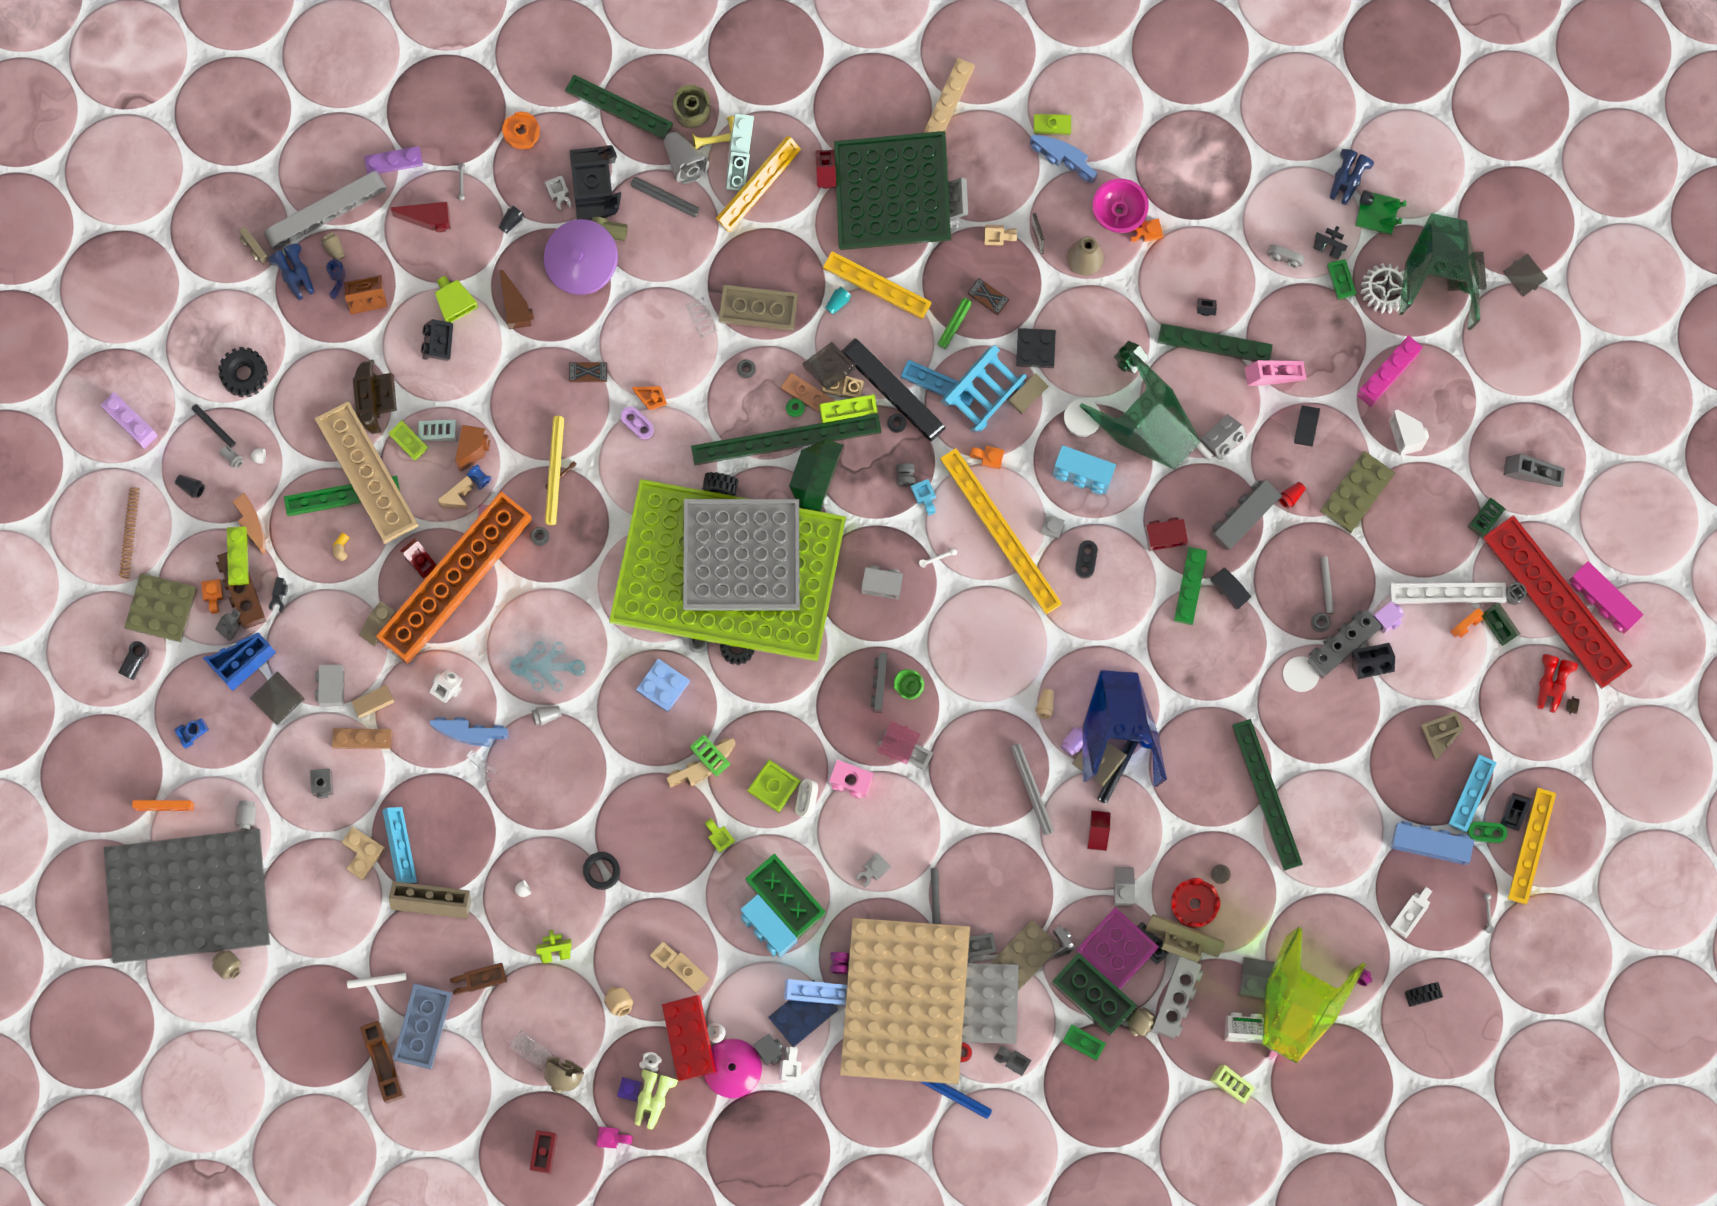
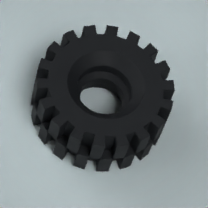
[218,347,268,398]

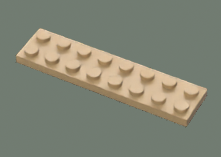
[315,401,418,544]

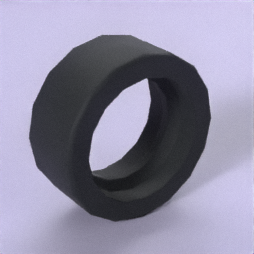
[583,852,620,890]

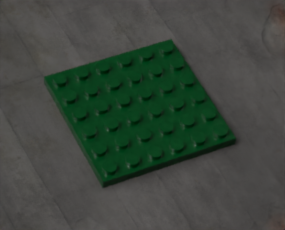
[834,131,952,250]

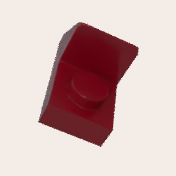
[400,538,437,579]

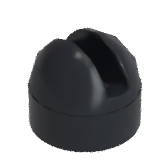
[1359,190,1374,206]

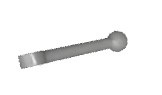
[458,163,465,201]
[1484,893,1494,934]

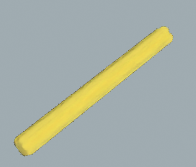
[545,416,564,525]

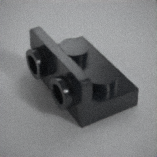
[421,319,453,361]

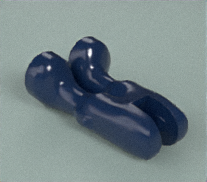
[1329,149,1374,205]
[267,243,315,300]

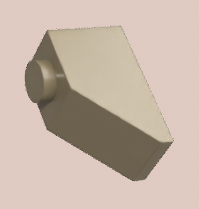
[359,601,396,647]

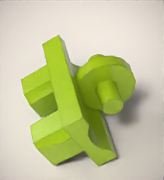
[536,930,572,963]

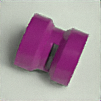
[829,952,850,974]

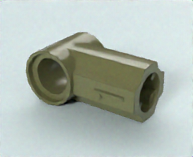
[591,217,628,241]

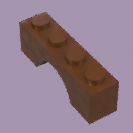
[360,1020,405,1104]

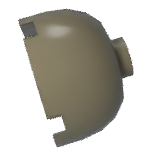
[544,1057,584,1093]

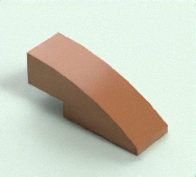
[232,493,266,554]

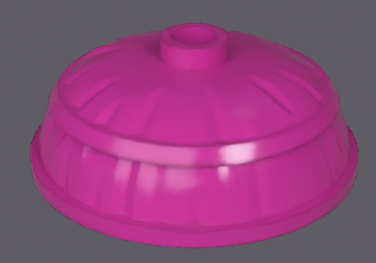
[1092,178,1149,233]

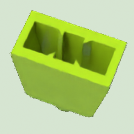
[435,276,478,323]

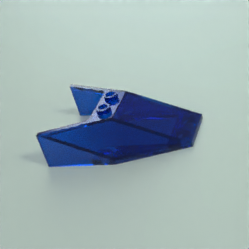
[1082,670,1167,787]

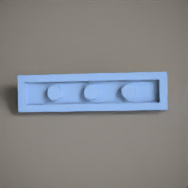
[784,979,847,1006]

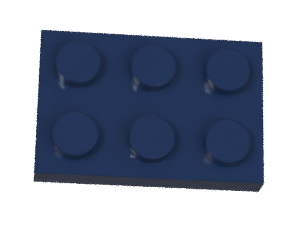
[768,980,839,1047]

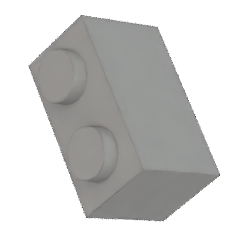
[861,566,903,600]
[315,665,345,707]

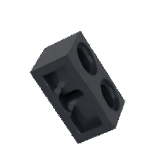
[1352,643,1395,679]

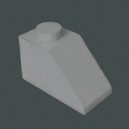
[1114,867,1135,907]

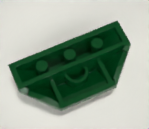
[789,439,844,512]

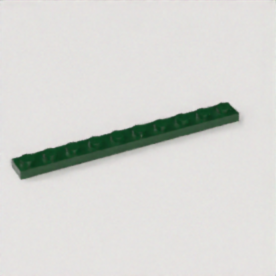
[691,413,881,466]

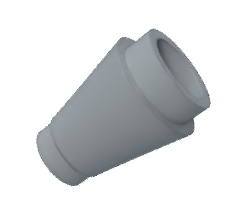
[532,706,561,726]

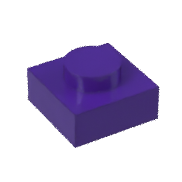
[617,1077,642,1102]

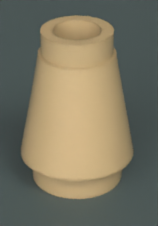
[1035,689,1054,719]

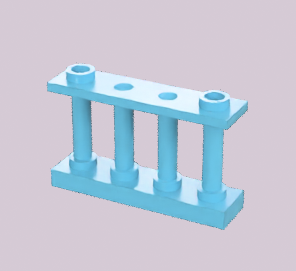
[941,345,1027,432]

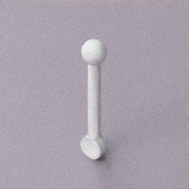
[919,548,957,568]

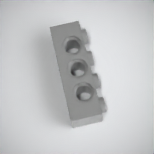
[1151,956,1203,1040]

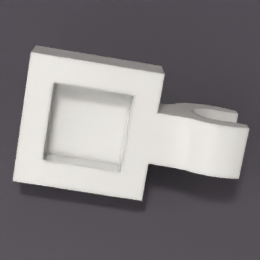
[779,1047,801,1082]

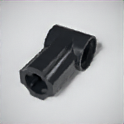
[118,641,150,681]

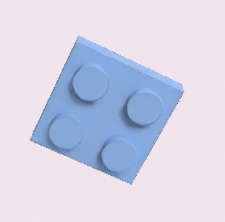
[636,659,690,712]

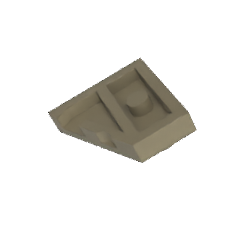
[1420,711,1464,760]

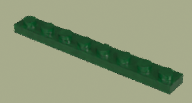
[1232,719,1303,871]

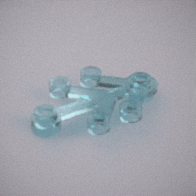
[510,641,586,692]

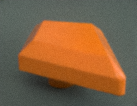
[632,386,667,411]

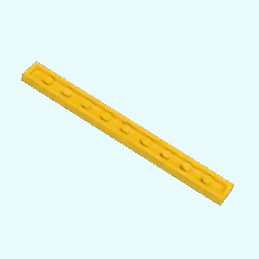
[940,448,1062,615]

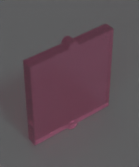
[878,721,920,765]

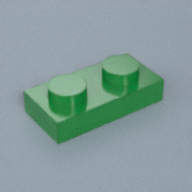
[1327,259,1356,300]
[1062,1024,1106,1061]

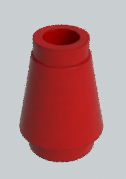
[1278,482,1306,509]

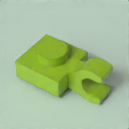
[705,819,735,853]

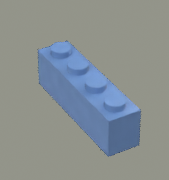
[1391,821,1474,865]

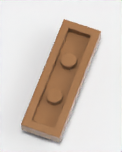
[332,728,392,750]

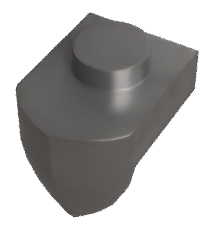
[1051,926,1075,957]

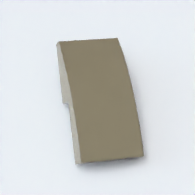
[1008,373,1049,414]

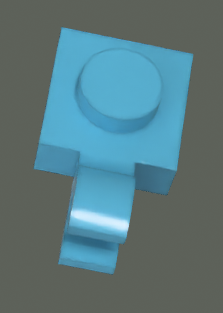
[911,479,936,516]

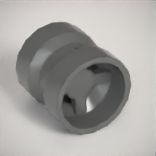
[896,463,915,487]
[1506,582,1527,605]

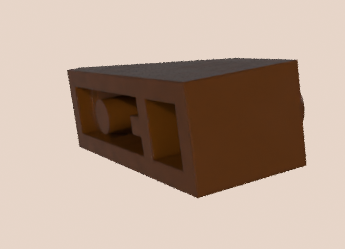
[499,270,534,329]

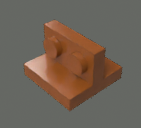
[344,275,388,314]

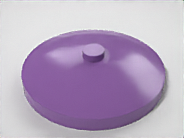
[544,219,618,295]

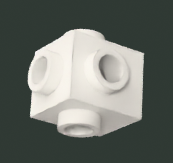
[429,669,463,703]

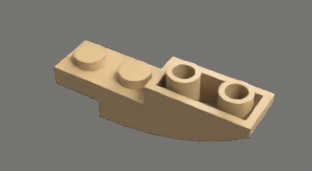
[666,738,735,788]

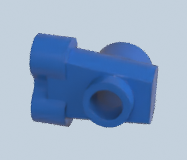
[174,718,209,749]

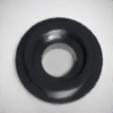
[887,414,906,433]

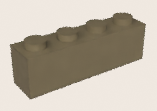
[389,881,471,919]

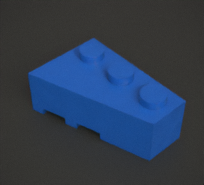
[203,632,276,691]

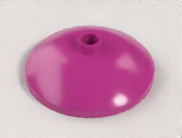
[704,1039,762,1098]

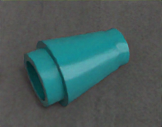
[825,286,851,315]

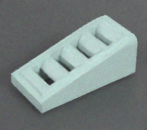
[418,420,457,441]

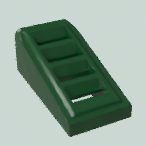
[1468,498,1506,538]

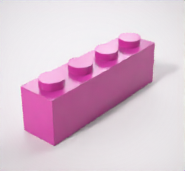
[1357,335,1423,407]
[1569,561,1644,634]

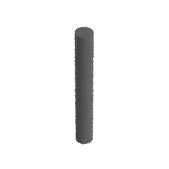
[931,868,940,924]

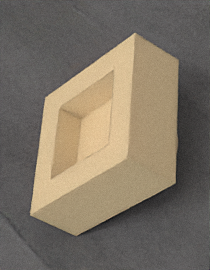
[650,941,677,970]

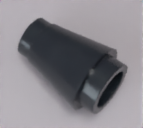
[498,205,524,234]
[175,474,205,498]

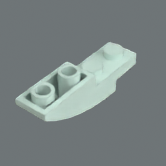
[726,113,754,191]

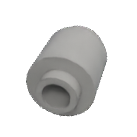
[235,801,256,830]

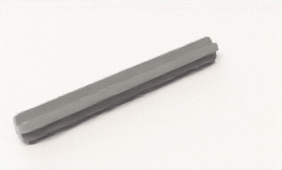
[1011,744,1054,835]

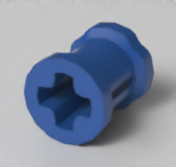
[466,465,492,490]

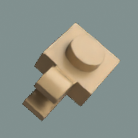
[984,225,1017,245]

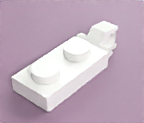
[1390,887,1433,939]

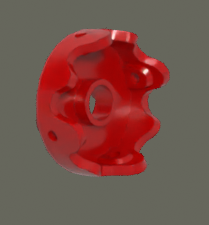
[1170,878,1221,928]

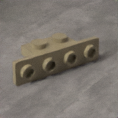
[1146,914,1225,963]

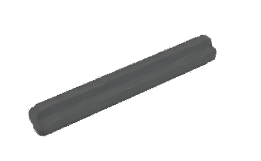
[631,177,699,217]

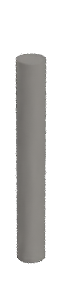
[1320,557,1334,614]

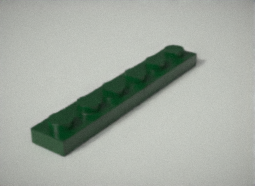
[565,75,673,140]
[1157,323,1273,362]

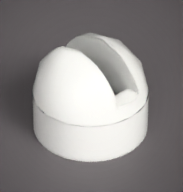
[251,448,266,464]
[515,880,532,897]

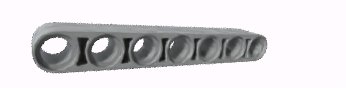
[264,171,387,250]

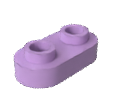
[621,407,654,440]

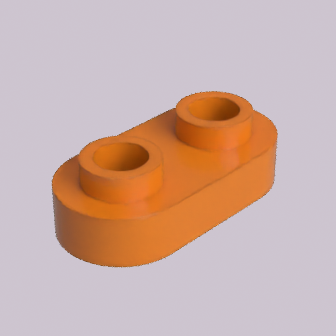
[1450,608,1484,638]

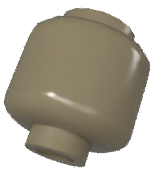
[212,950,241,980]
[1127,1007,1156,1037]

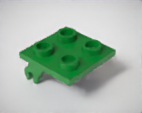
[1355,192,1407,235]

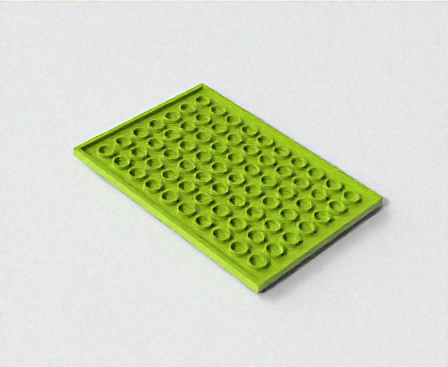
[609,479,846,661]

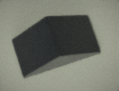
[1500,793,1532,831]

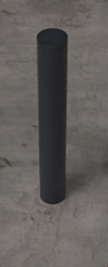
[191,404,236,448]

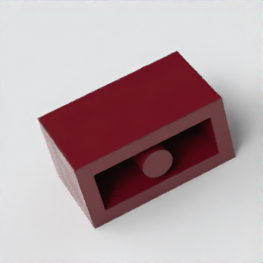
[1145,517,1188,551]
[529,1130,557,1174]

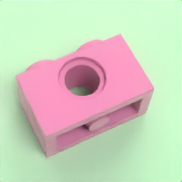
[829,760,874,799]

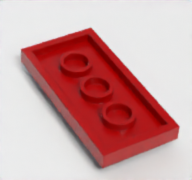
[662,995,716,1081]

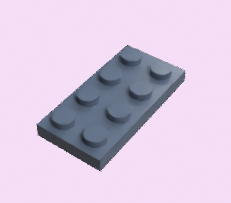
[393,983,452,1070]

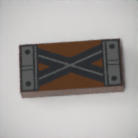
[968,278,1009,315]
[569,362,607,382]

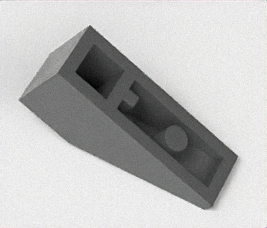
[1504,454,1565,487]

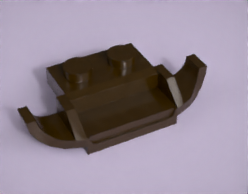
[353,360,397,434]

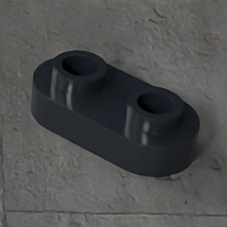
[1075,540,1098,579]

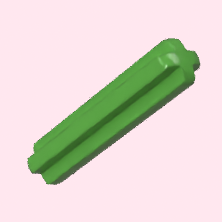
[938,298,971,349]

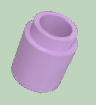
[1060,727,1089,756]

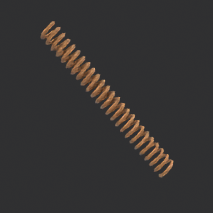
[119,487,140,579]

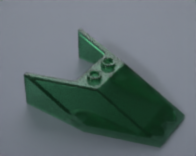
[1399,213,1480,330]
[1079,350,1201,470]

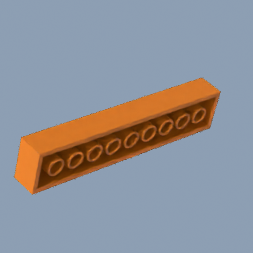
[376,491,532,665]

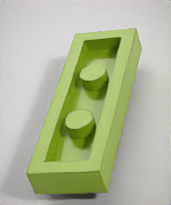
[818,394,878,423]
[227,526,249,585]

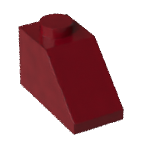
[816,150,836,189]

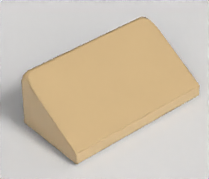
[351,685,394,719]

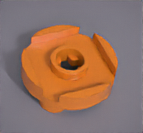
[502,112,540,149]

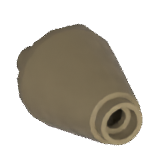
[1067,236,1105,276]

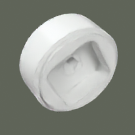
[707,1022,725,1043]

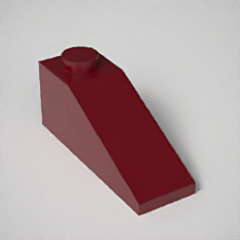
[391,202,451,232]

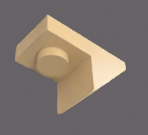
[438,476,474,510]

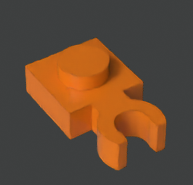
[1129,218,1163,242]

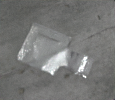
[467,750,498,782]

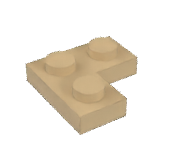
[341,826,385,881]

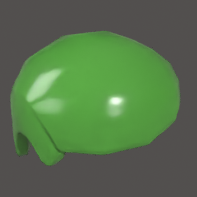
[894,669,924,700]

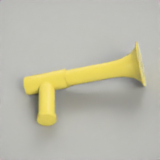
[692,116,734,149]

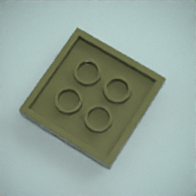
[124,573,197,643]

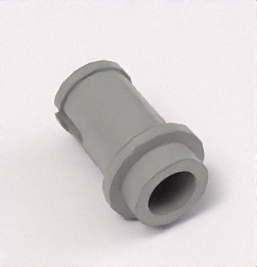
[219,445,244,469]

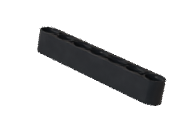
[841,338,946,442]

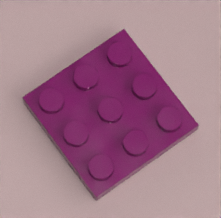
[1076,907,1159,990]

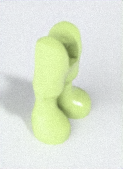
[634,1069,678,1130]

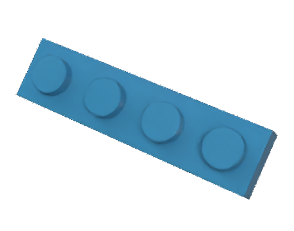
[901,359,974,408]

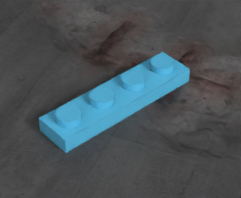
[1448,754,1497,833]
[382,807,417,884]

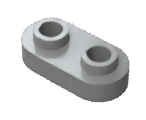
[1267,245,1305,268]

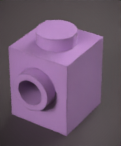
[1373,601,1404,633]

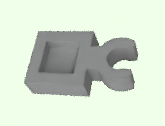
[545,175,571,211]
[856,853,891,888]

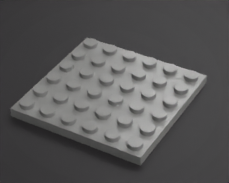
[683,499,799,610]

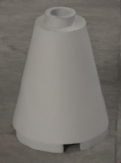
[663,132,709,184]

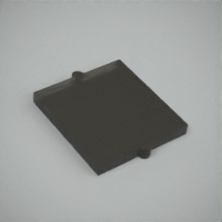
[1032,213,1045,255]
[1503,253,1548,297]

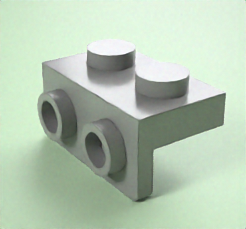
[949,177,968,220]
[1200,414,1247,460]

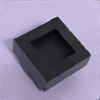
[1197,298,1217,316]

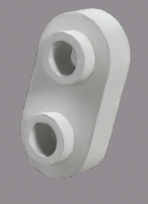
[795,779,818,818]

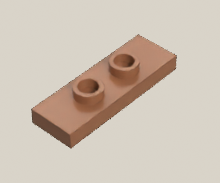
[781,373,836,414]

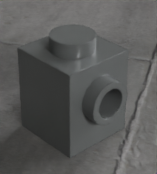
[310,769,333,799]
[753,1034,783,1066]

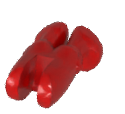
[1537,654,1578,713]

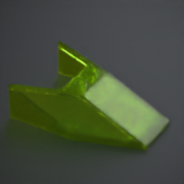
[1262,927,1366,1063]

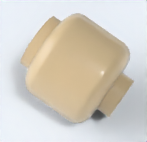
[604,987,633,1017]

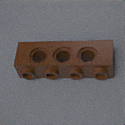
[216,552,267,629]

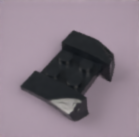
[570,145,621,220]

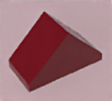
[1087,810,1111,851]

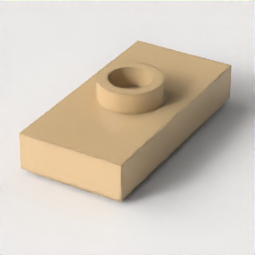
[668,952,709,993]

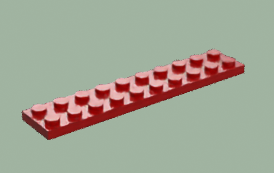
[1482,515,1633,690]

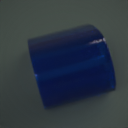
[326,259,345,299]

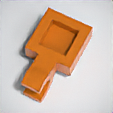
[970,446,1004,470]
[201,579,223,614]

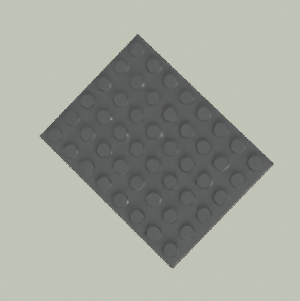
[104,829,270,964]

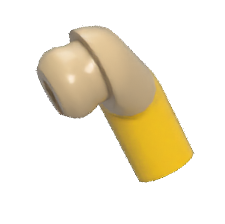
[332,532,349,561]

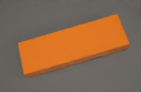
[132,800,194,811]

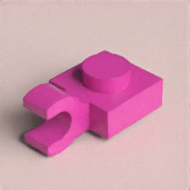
[597,1127,632,1149]

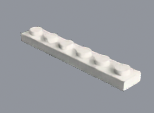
[1390,583,1507,604]

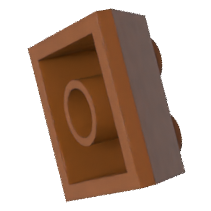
[455,425,491,471]

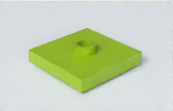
[747,759,801,813]

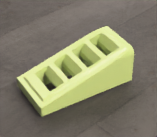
[1210,1065,1255,1104]

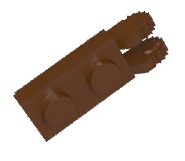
[450,963,507,995]

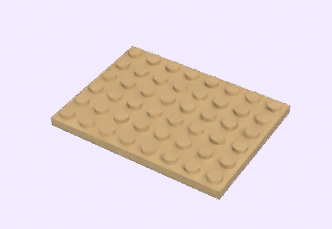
[840,918,970,1085]

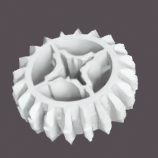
[1361,263,1412,314]

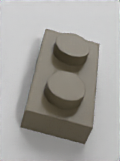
[239,226,268,265]

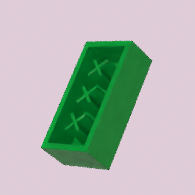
[745,853,826,940]

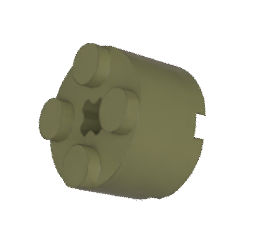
[673,84,711,128]

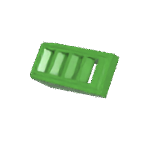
[690,734,731,777]

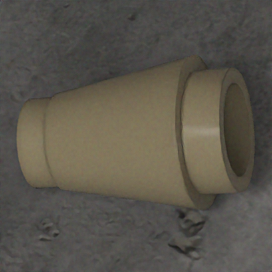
[321,232,345,262]

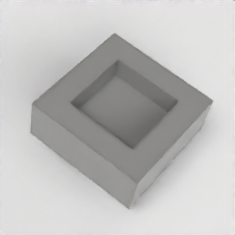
[1041,515,1065,539]

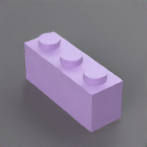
[100,392,157,449]

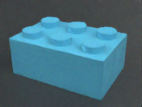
[1052,445,1116,495]
[740,894,797,958]

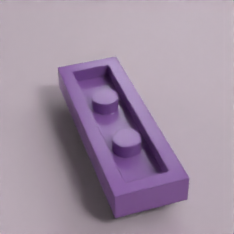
[364,146,423,174]

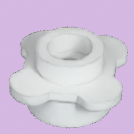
[639,1052,662,1072]

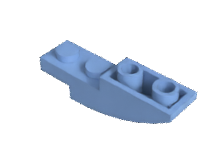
[1030,135,1098,184]
[430,717,509,747]

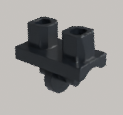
[1313,226,1348,259]

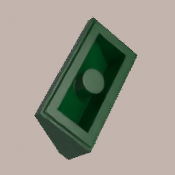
[1482,603,1521,646]

